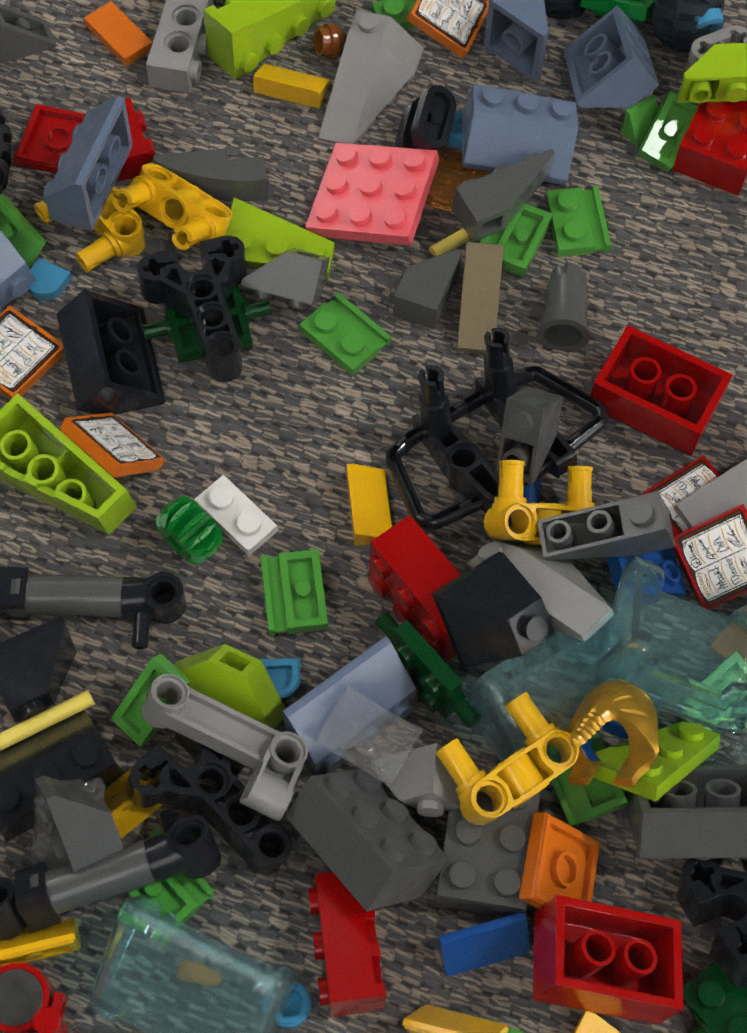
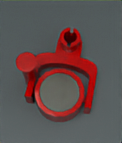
[0,963,69,1033]

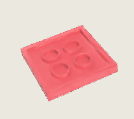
[305,143,440,246]

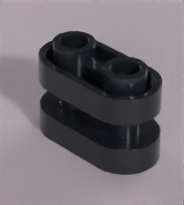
[395,85,457,150]

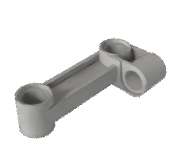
[142,674,308,822]

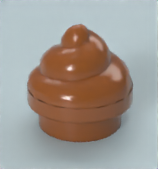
[313,23,347,59]

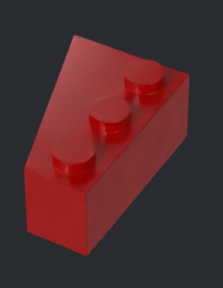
[308,872,386,1017]

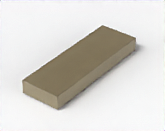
[456,242,504,354]

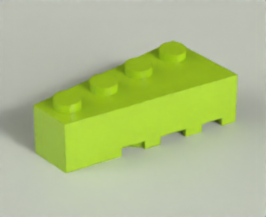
[203,0,336,80]
[0,393,137,535]

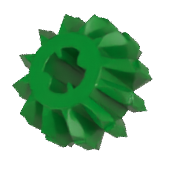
[155,496,223,565]

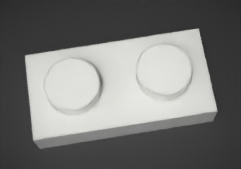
[194,475,278,556]

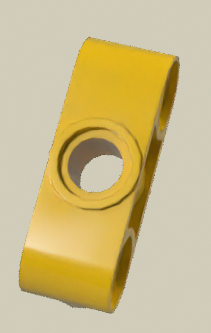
[112,163,233,250]
[34,186,145,273]
[484,460,595,545]
[435,691,579,825]

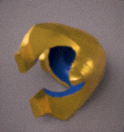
[566,678,659,787]

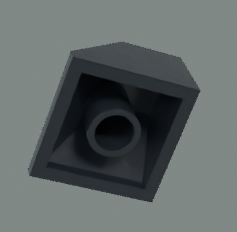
[432,551,555,668]
[0,616,77,722]

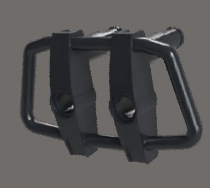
[385,328,609,530]

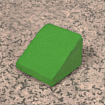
[621,94,658,147]

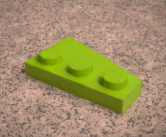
[225,197,335,280]
[594,721,720,802]

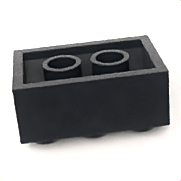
[57,289,166,415]
[0,710,121,842]

